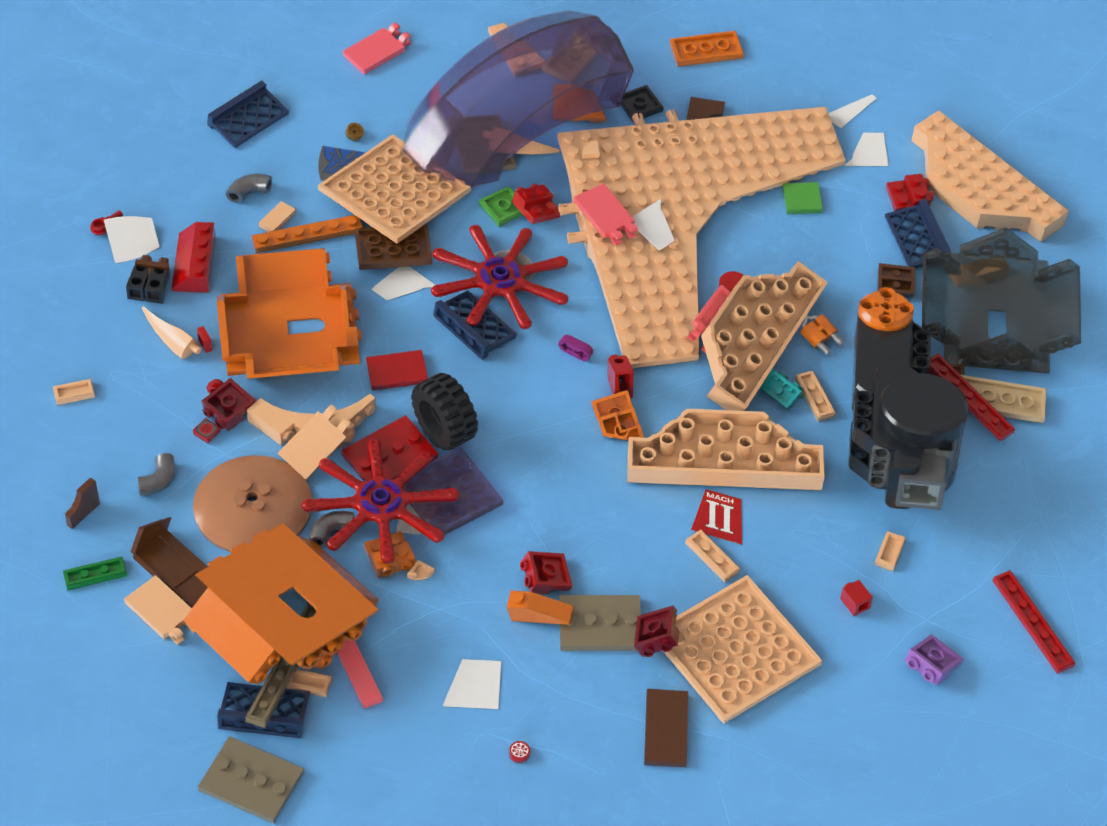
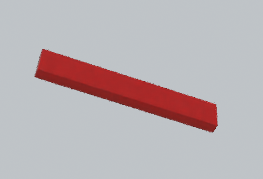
[929,353,1015,442]
[992,570,1075,674]

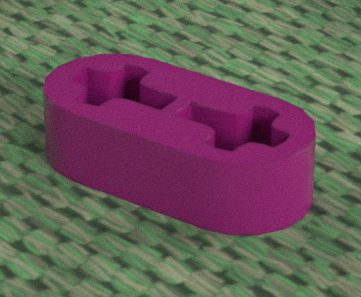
[558,335,593,361]

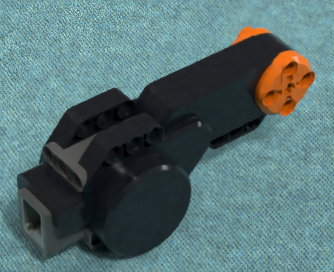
[848,287,968,510]

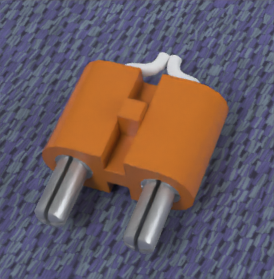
[800,314,844,355]

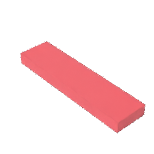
[337,640,383,709]

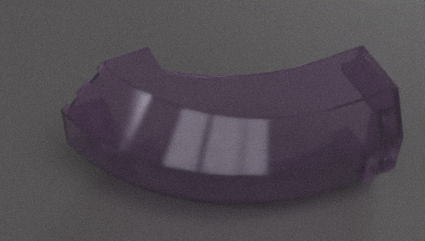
[402,10,634,187]

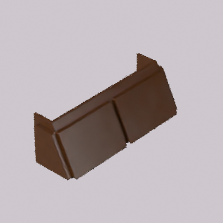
[131,517,208,608]

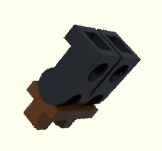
[126,255,170,304]

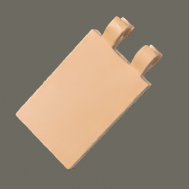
[278,404,352,481]
[124,575,195,645]

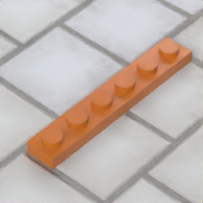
[252,215,362,253]

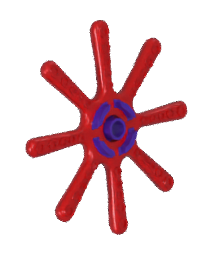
[431,225,568,330]
[301,439,460,564]

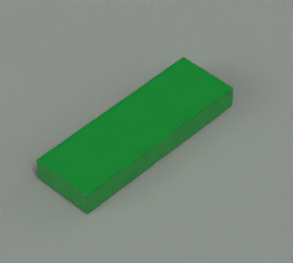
[63,556,127,591]

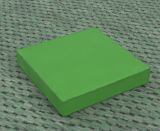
[782,182,823,214]
[479,186,523,227]

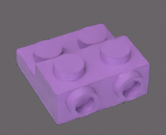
[904,634,963,685]

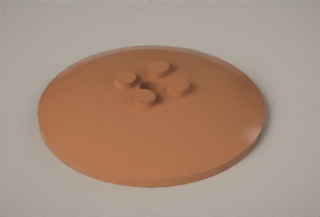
[193,455,312,552]

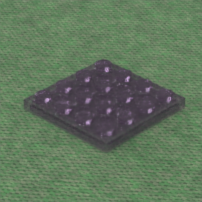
[403,447,503,535]

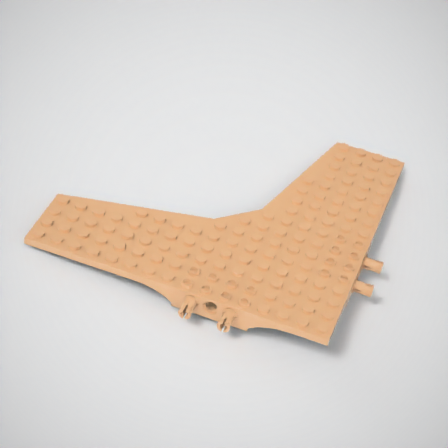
[557,107,846,368]

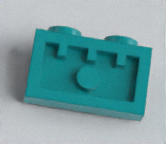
[760,370,805,410]

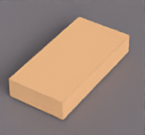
[259,201,296,232]
[53,379,95,405]
[874,531,906,571]
[286,669,332,697]

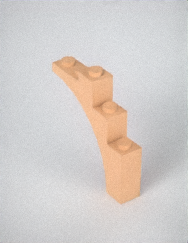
[247,394,376,448]

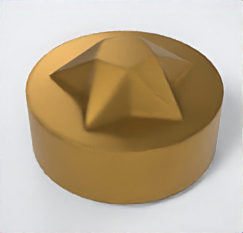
[345,123,364,141]

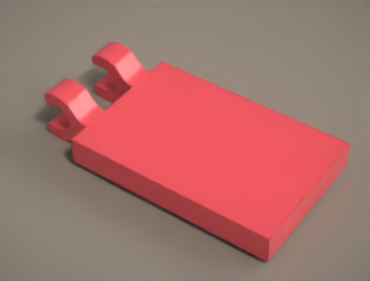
[343,22,411,75]
[574,184,638,246]
[687,285,731,353]

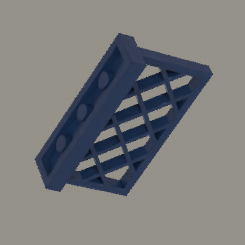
[207,80,289,148]
[885,199,951,269]
[433,290,517,360]
[217,682,310,738]

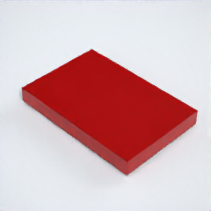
[366,350,428,391]

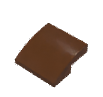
[877,263,915,296]

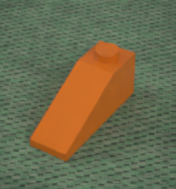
[507,590,574,625]

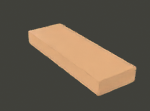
[795,370,836,422]
[685,530,740,582]

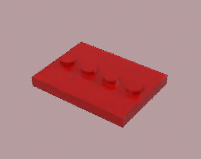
[341,415,438,482]

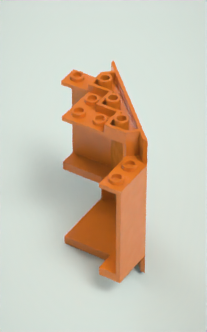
[217,248,362,379]
[183,523,379,685]

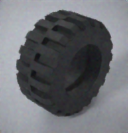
[411,373,478,450]

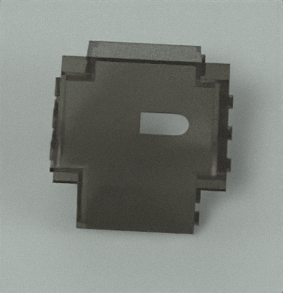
[922,227,1081,373]

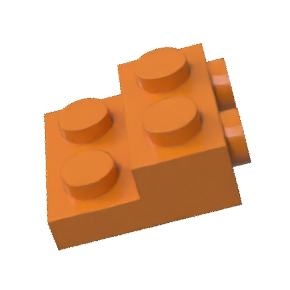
[364,531,415,578]

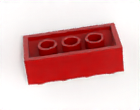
[171,222,216,293]

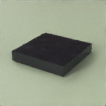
[616,85,664,122]

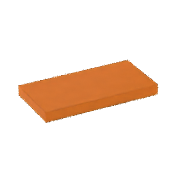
[670,31,744,67]

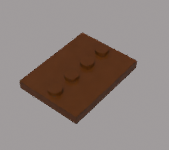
[355,223,432,270]

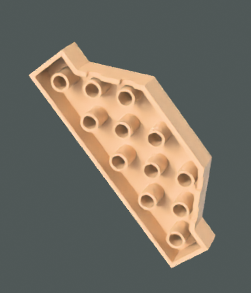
[912,110,1069,242]
[701,261,828,411]
[627,409,825,490]

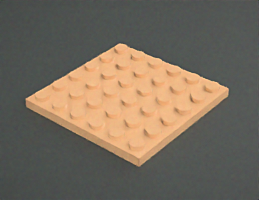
[318,134,471,244]
[663,575,822,724]

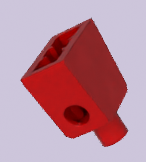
[607,354,634,398]

